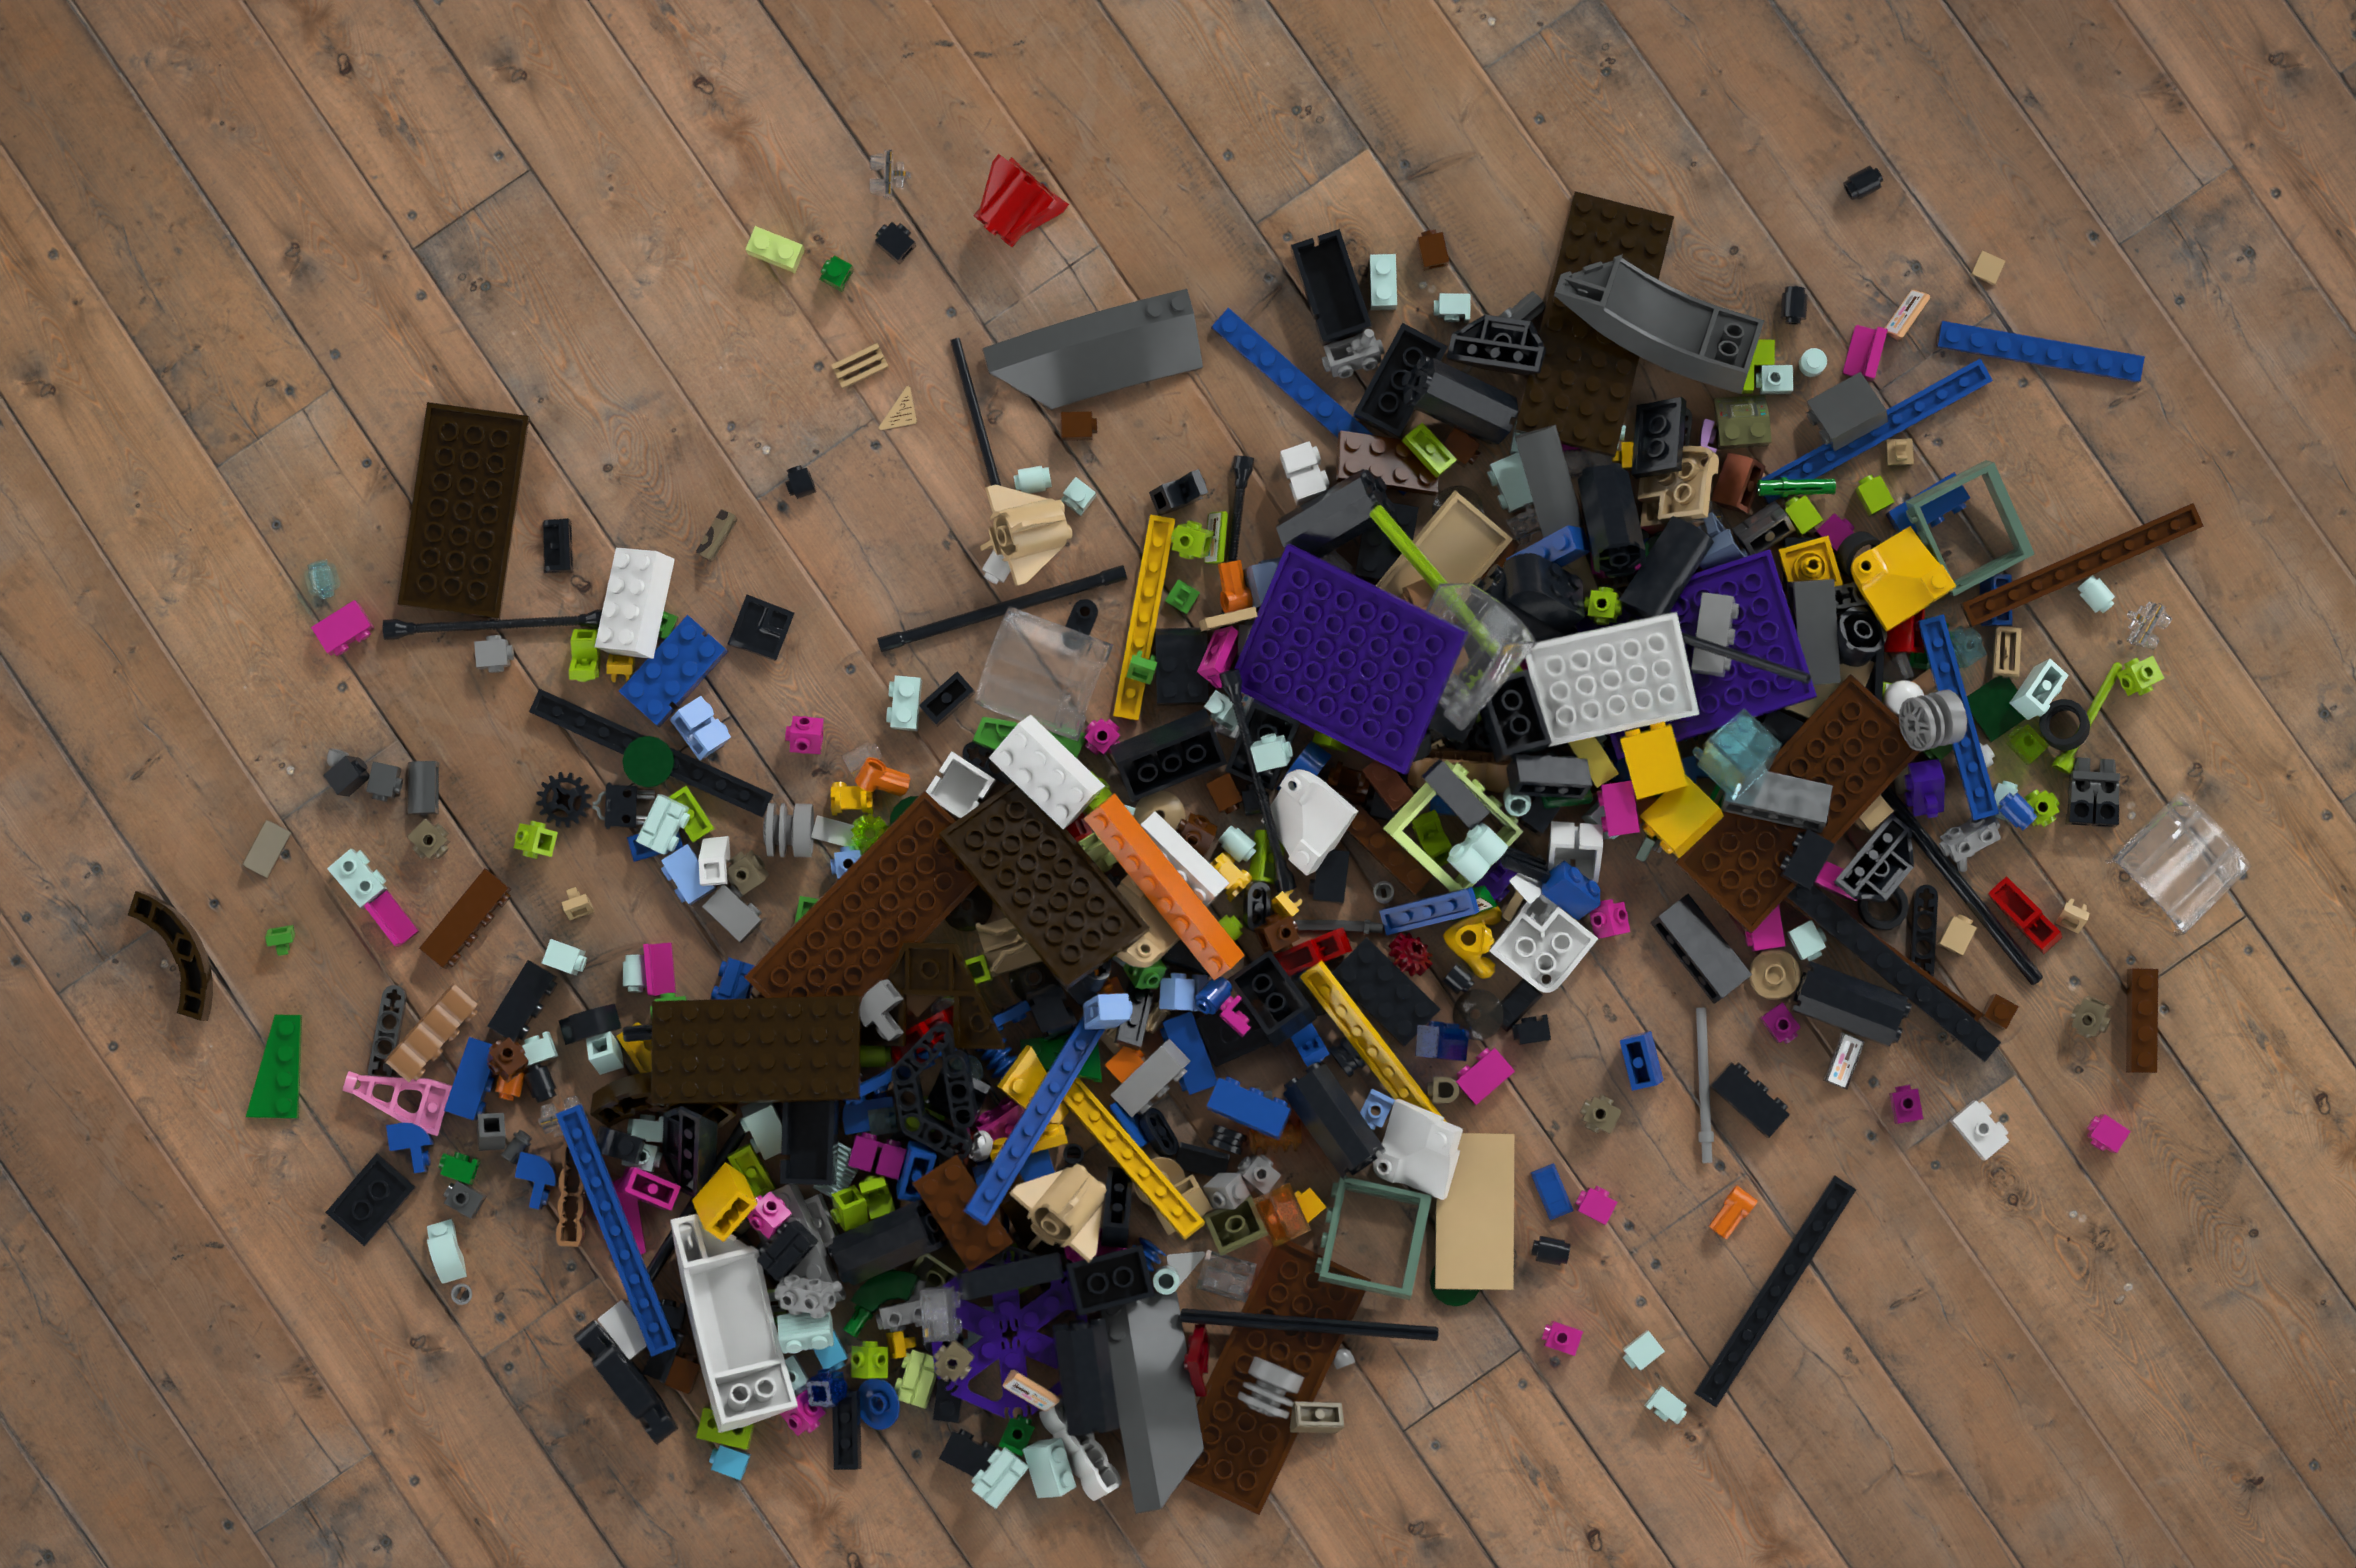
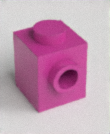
[2087,1114,2131,1153]
[1575,1186,1618,1225]
[1541,1321,1583,1356]

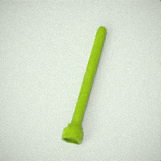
[2052,662,2123,775]

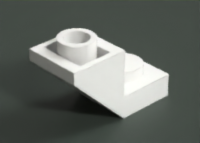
[699,836,730,886]

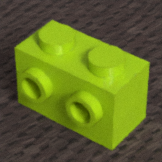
[696,1403,755,1450]

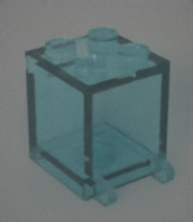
[1692,709,1782,801]

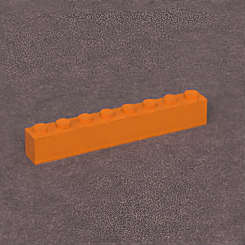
[1084,793,1245,980]

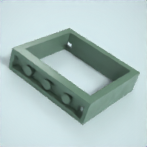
[1905,460,2035,596]
[1315,1177,1432,1300]

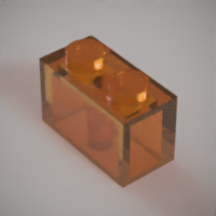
[1253,1183,1311,1247]

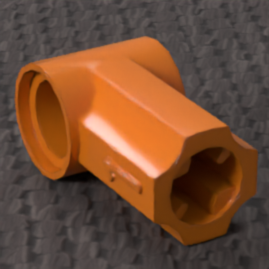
[1218,560,1253,613]
[855,757,911,797]
[1708,1185,1758,1240]

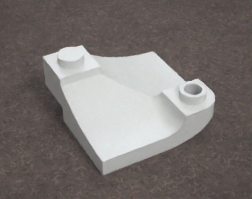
[1261,769,1359,876]
[1489,894,1598,993]
[1373,1099,1463,1200]

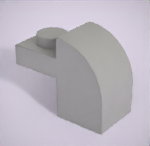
[860,979,904,1041]

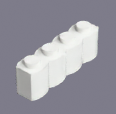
[1039,1399,1122,1501]

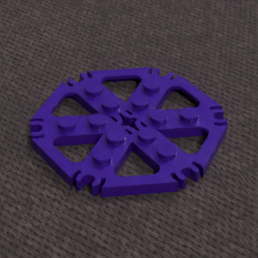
[928,1251,1087,1418]

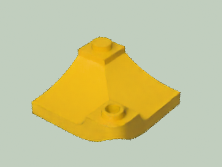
[1851,526,1956,632]

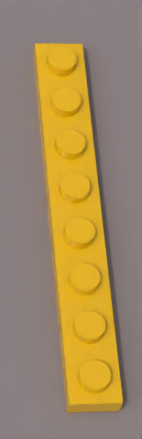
[1113,514,1176,721]
[1300,961,1446,1122]
[1063,1078,1205,1240]

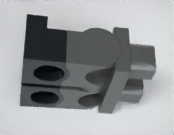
[2065,757,2120,827]

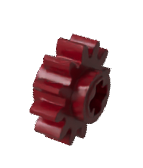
[1388,933,1433,977]

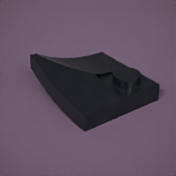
[727,594,794,661]

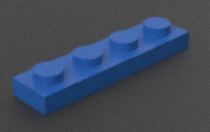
[1379,887,1480,935]

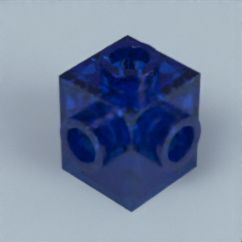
[806,1368,847,1408]

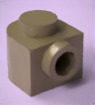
[1427,1077,1459,1103]

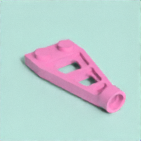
[343,1071,452,1136]

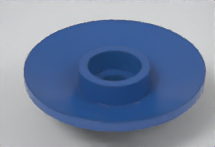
[858,1378,900,1430]

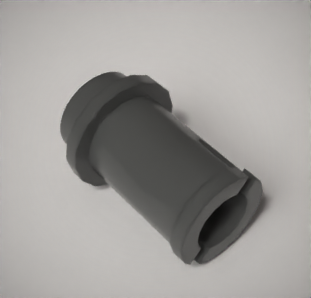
[501,1129,532,1164]

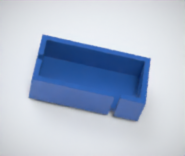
[619,615,728,728]

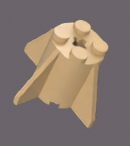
[980,485,1072,586]
[1010,1164,1107,1262]

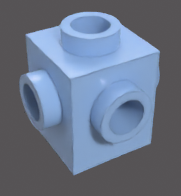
[830,846,862,879]

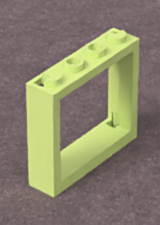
[1383,760,1523,892]

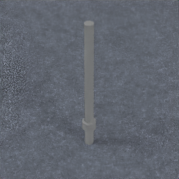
[1696,1007,1714,1163]

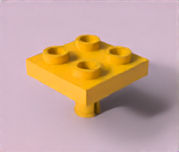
[1778,536,1843,587]

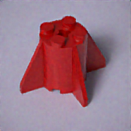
[973,154,1069,248]

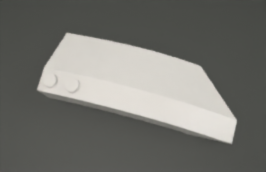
[670,1214,798,1433]

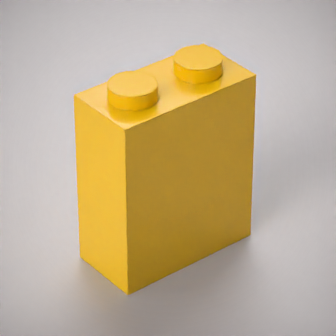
[1620,721,1688,799]
[1640,774,1724,858]
[692,1162,757,1242]

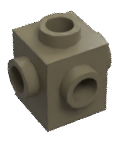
[407,819,450,860]
[727,850,769,895]
[2071,996,2112,1038]
[1580,1094,1622,1134]
[934,1339,974,1382]

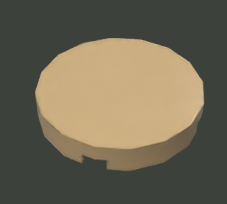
[1749,949,1801,1000]

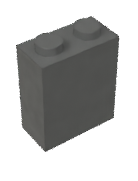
[1806,372,1888,451]

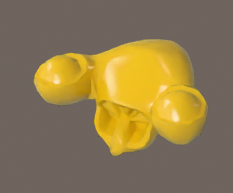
[1442,906,1502,979]

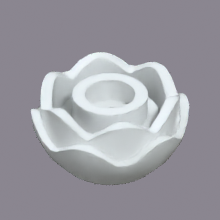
[968,1130,993,1162]

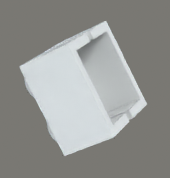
[1280,441,1330,506]
[926,751,996,819]
[1547,821,1603,883]

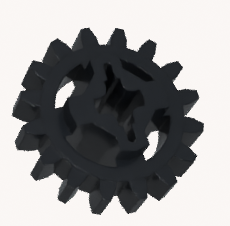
[536,772,593,828]

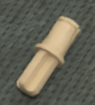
[1145,999,1171,1034]

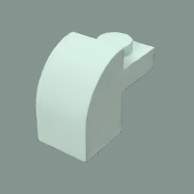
[427,1219,467,1284]

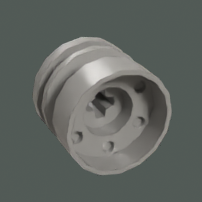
[1899,690,1967,751]
[763,803,814,858]
[1237,1356,1304,1419]

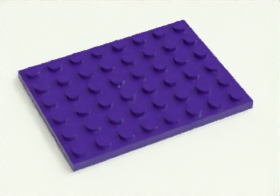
[1234,544,1469,774]
[1576,549,1817,761]

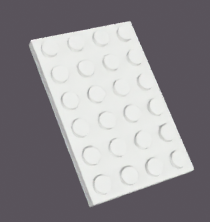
[1523,612,1699,747]

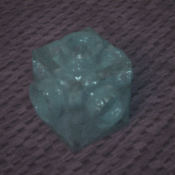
[1949,626,1987,668]

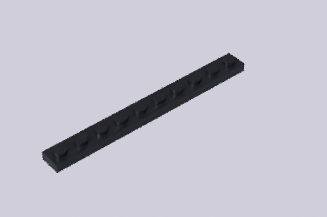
[529,689,774,818]
[1786,885,2001,1062]
[1694,1175,1857,1407]

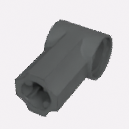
[1498,291,1546,321]

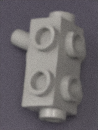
[1322,329,1385,378]
[1939,815,2001,872]
[775,1275,842,1318]
[876,1280,939,1332]

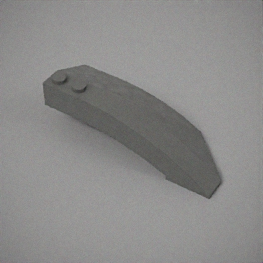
[1554,254,1765,394]
[982,289,1203,410]
[1101,1292,1204,1514]

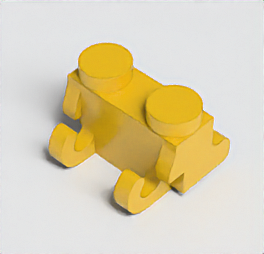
[831,782,873,816]
[1210,851,1253,902]

